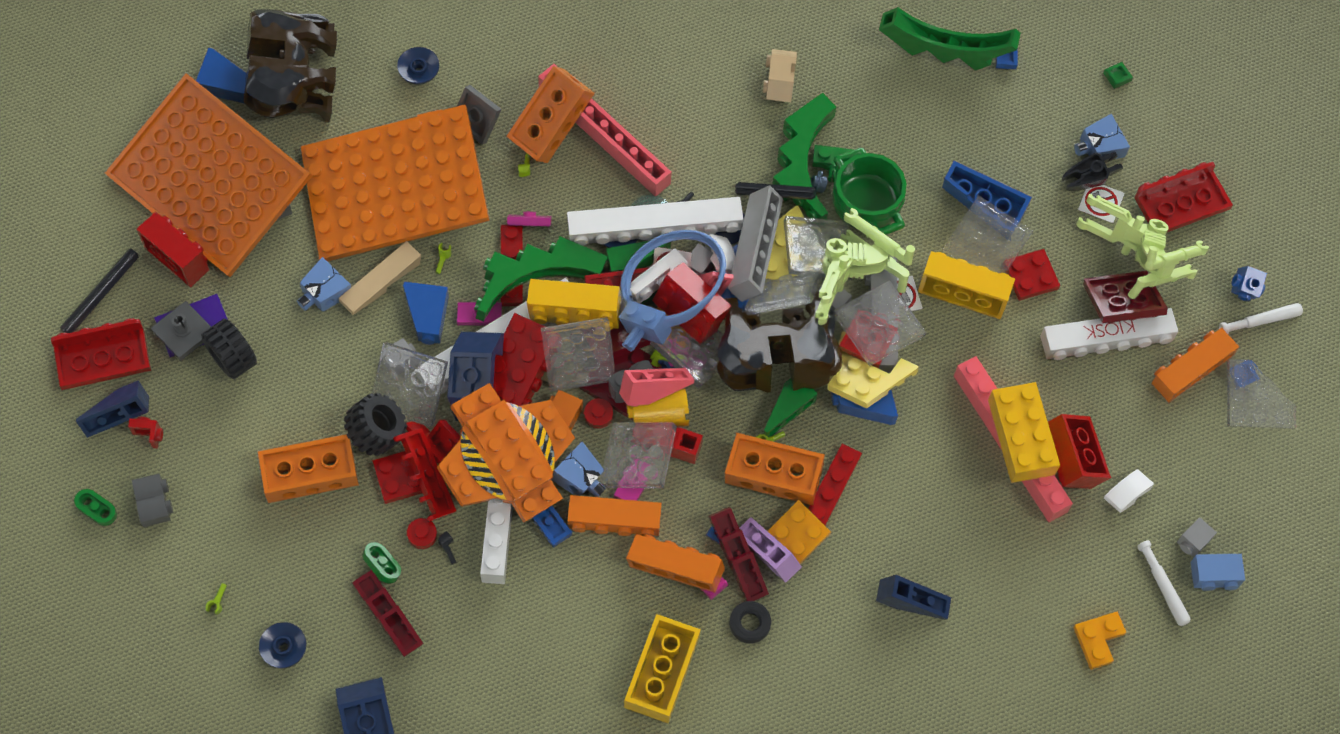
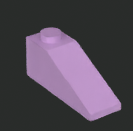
[739,517,802,583]

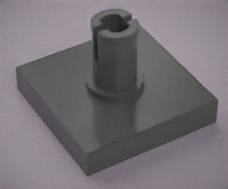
[457,85,502,145]
[151,301,211,361]

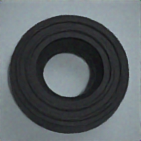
[729,601,771,644]

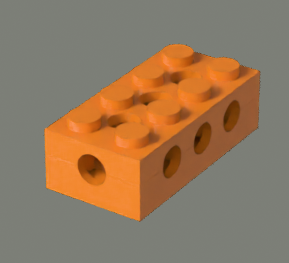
[506,66,595,163]
[725,433,825,506]
[258,434,359,503]

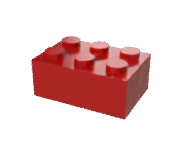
[136,211,209,288]
[652,262,731,345]
[1048,414,1111,489]

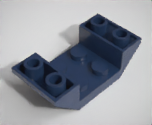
[447,332,504,421]
[335,677,394,734]

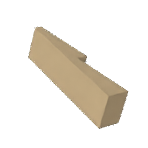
[339,241,421,315]

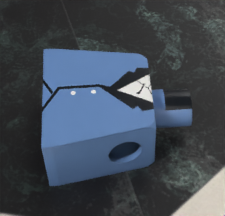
[1074,114,1130,159]
[297,257,351,311]
[551,442,606,497]

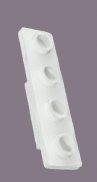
[620,249,688,314]

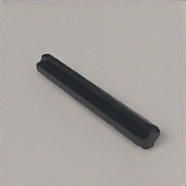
[735,182,816,200]

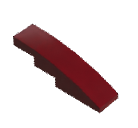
[708,507,769,601]
[352,570,424,657]

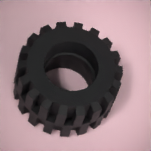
[201,319,257,380]
[344,393,407,456]

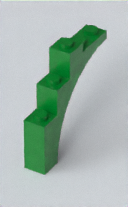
[879,7,1021,71]
[772,93,836,226]
[474,236,608,322]

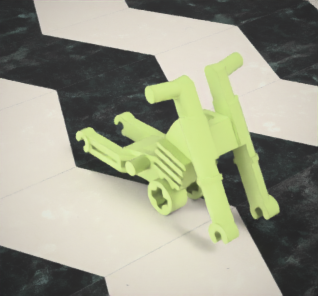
[1076,194,1209,299]
[815,208,915,325]

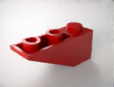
[631,423,703,464]

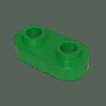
[74,489,117,526]
[362,542,401,584]

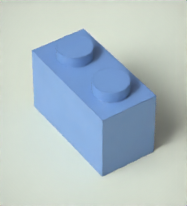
[1190,554,1245,591]

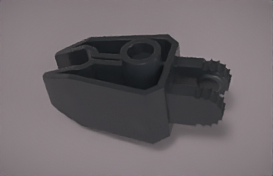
[1062,152,1123,191]

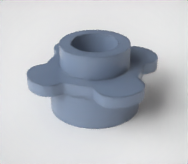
[810,171,828,193]

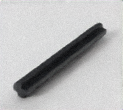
[60,248,139,333]

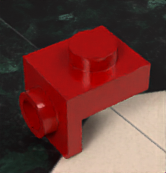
[128,416,163,449]

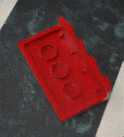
[1134,162,1233,232]
[493,313,562,406]
[51,318,151,390]

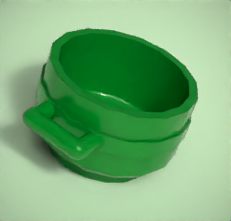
[832,147,907,235]

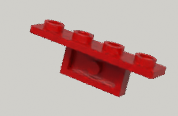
[406,419,460,465]

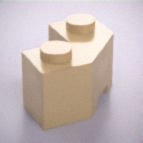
[763,49,797,102]

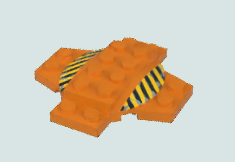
[436,383,575,523]

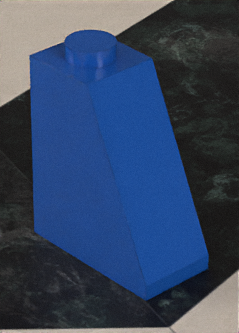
[196,48,246,103]
[403,282,449,345]
[831,390,898,425]

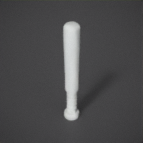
[1219,303,1303,334]
[1137,540,1191,626]

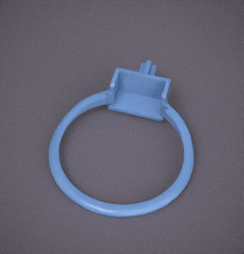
[618,230,726,352]

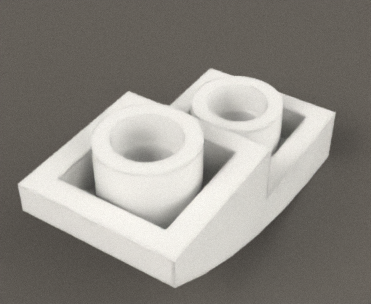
[709,233,735,274]
[1104,469,1154,513]

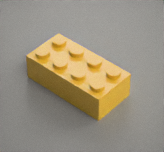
[918,251,1015,320]
[527,279,621,330]
[988,382,1060,483]
[624,614,701,724]

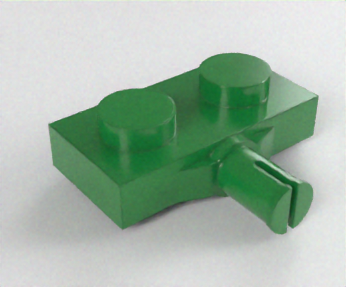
[812,145,854,182]

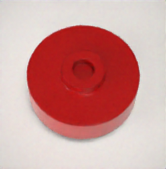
[584,398,613,429]
[407,518,437,549]

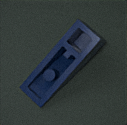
[76,381,149,438]
[876,575,952,620]

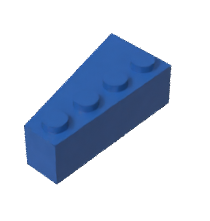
[942,161,1032,242]

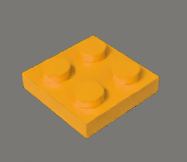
[768,500,832,564]

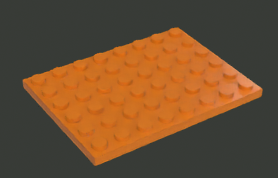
[105,73,313,277]
[301,105,490,262]

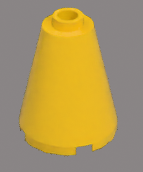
[627,388,689,427]

